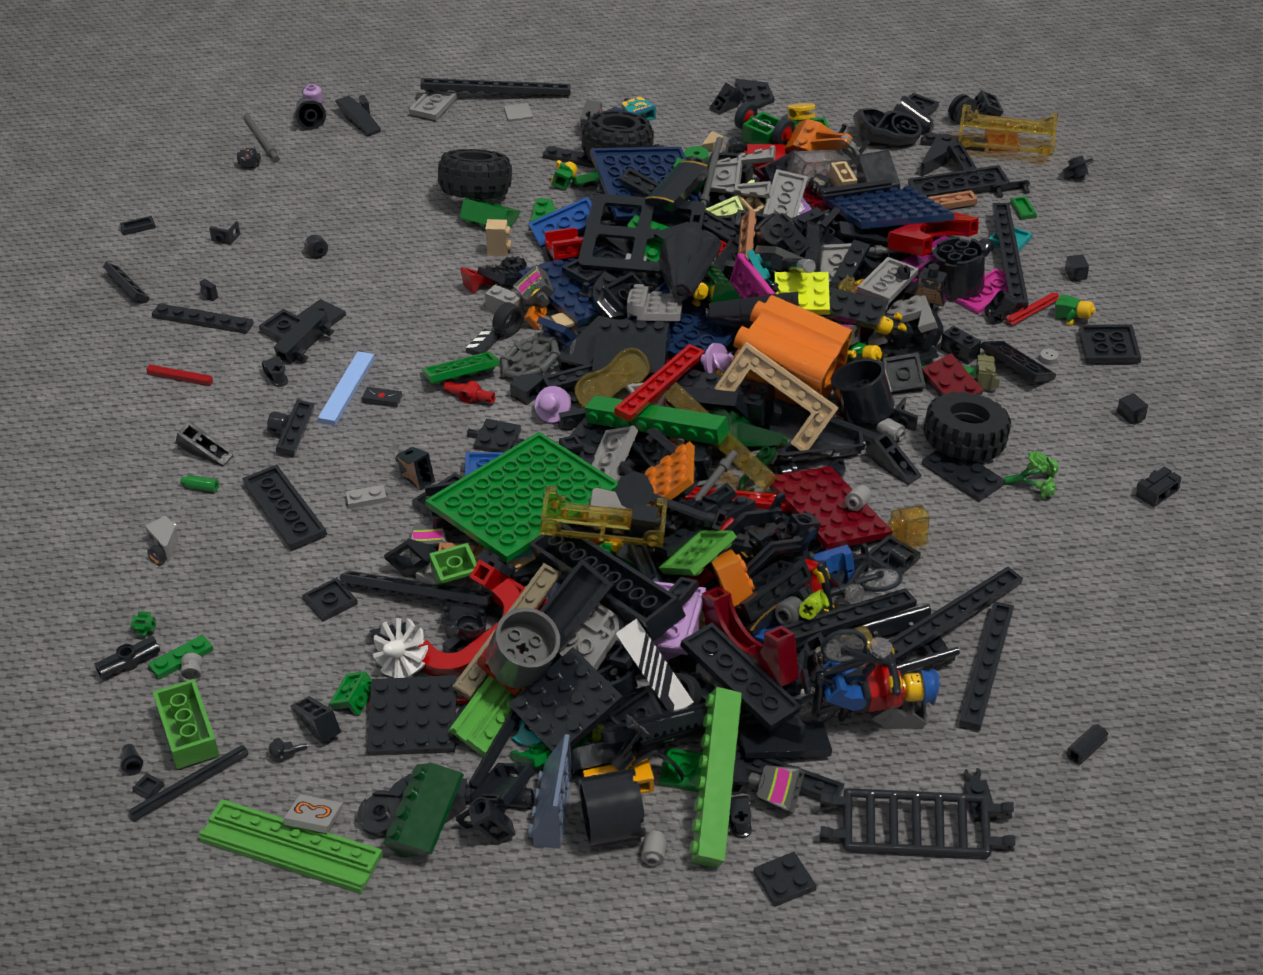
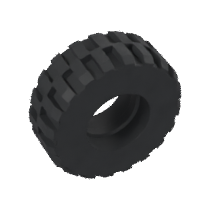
[923,392,1011,462]

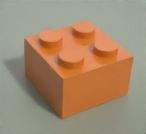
[711,549,755,606]

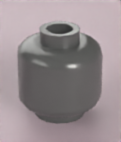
[775,596,806,625]

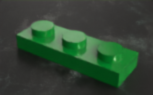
[148,634,214,680]

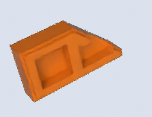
[524,306,548,330]

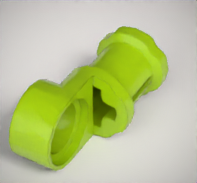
[799,590,829,619]

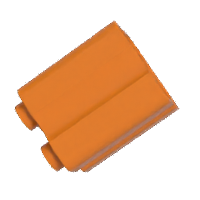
[731,295,853,410]

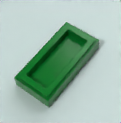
[1010,196,1037,220]

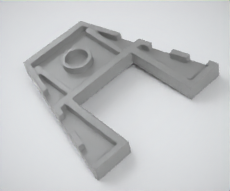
[709,145,776,198]
[868,295,938,346]

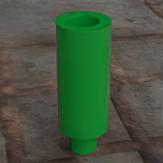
[180,475,219,493]

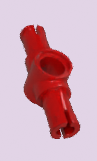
[444,381,496,404]

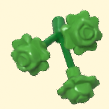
[1004,451,1059,500]

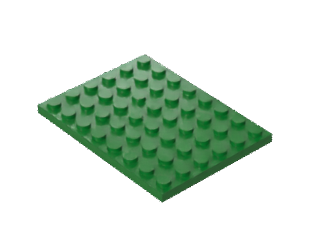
[425,432,618,562]

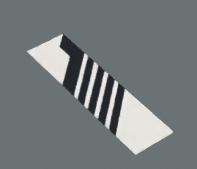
[616,619,693,711]

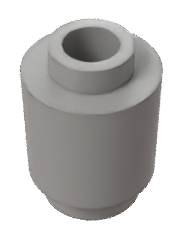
[877,418,906,442]
[845,485,871,511]
[641,830,667,866]

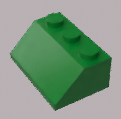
[460,198,520,228]

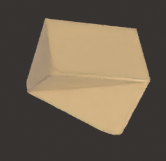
[702,131,724,152]

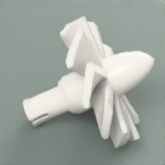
[373,618,428,678]

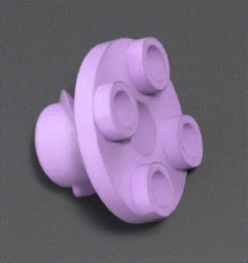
[701,343,734,375]
[535,386,571,423]

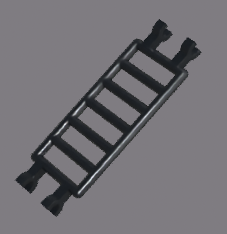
[820,788,1016,858]

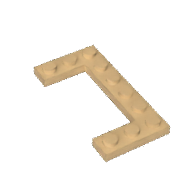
[715,342,839,451]

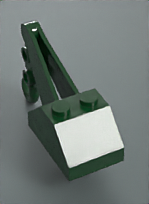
[700,407,788,492]

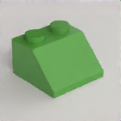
[429,543,477,584]

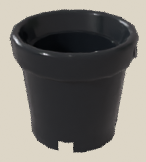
[753,212,795,252]

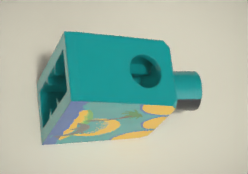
[622,97,656,121]

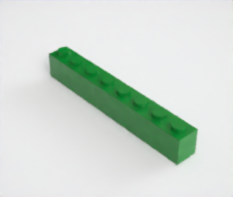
[584,395,729,445]

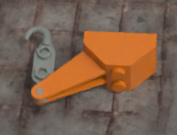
[785,119,860,166]

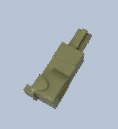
[976,350,1000,391]

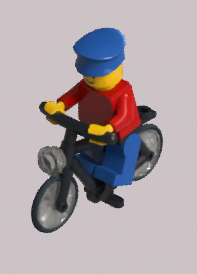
[780,543,903,612]
[797,629,940,722]

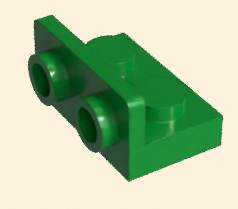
[329,671,372,716]

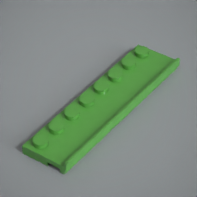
[447,675,522,757]
[199,799,383,894]

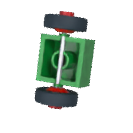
[734,102,795,146]

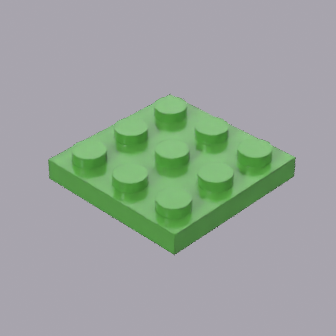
[659,530,737,576]

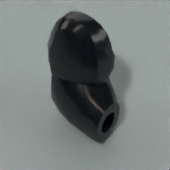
[853,108,922,146]

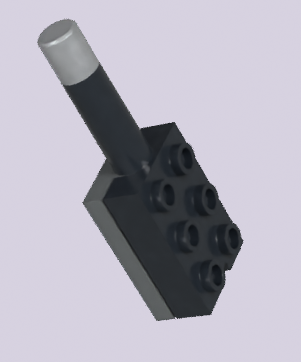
[755,246,816,276]

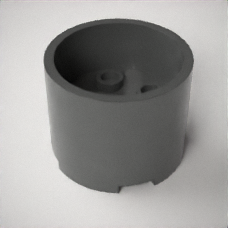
[485,608,560,689]

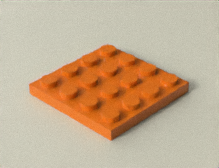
[627,441,695,526]

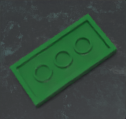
[422,351,500,384]

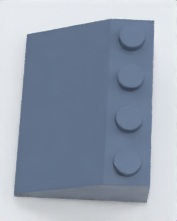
[529,734,572,848]

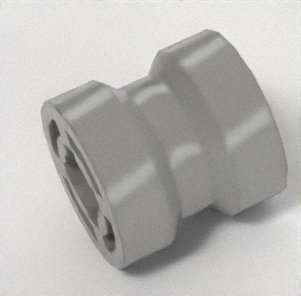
[180,653,203,681]

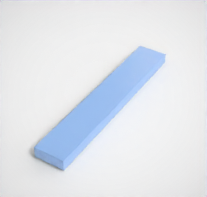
[318,351,375,426]

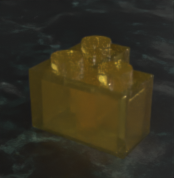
[888,505,930,548]

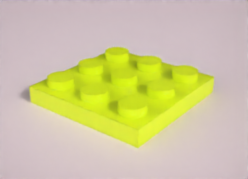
[775,272,830,315]

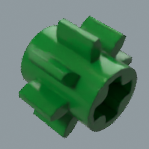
[131,611,156,636]

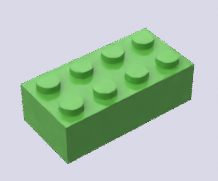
[153,679,220,769]

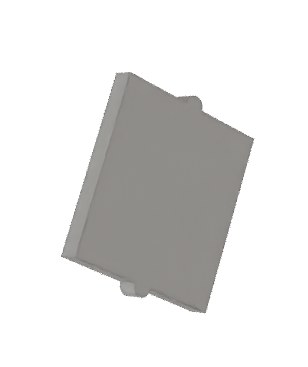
[504,103,533,122]

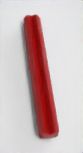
[1006,292,1059,326]
[146,364,213,386]

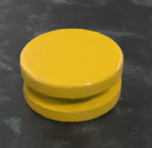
[787,103,816,120]

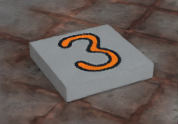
[284,794,343,833]

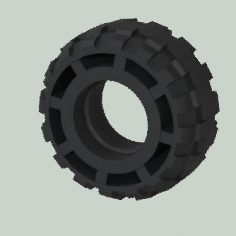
[582,110,654,162]
[438,149,512,199]

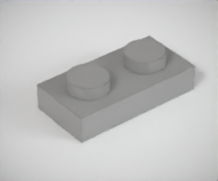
[346,485,387,509]

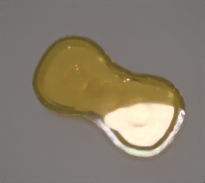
[575,348,650,407]

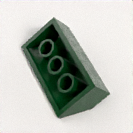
[702,264,741,303]
[383,763,464,857]

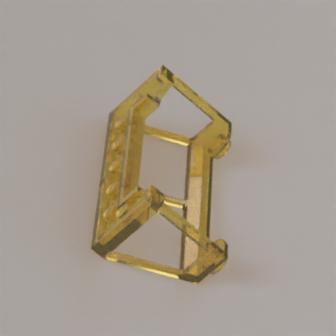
[958,104,1058,156]
[540,486,668,547]

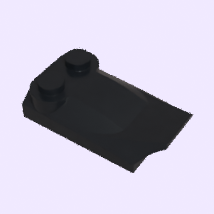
[597,271,651,317]

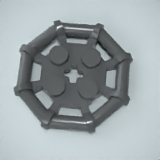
[499,333,561,379]

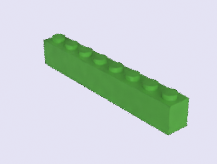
[689,687,742,868]

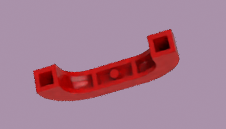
[469,559,548,611]
[416,578,520,678]

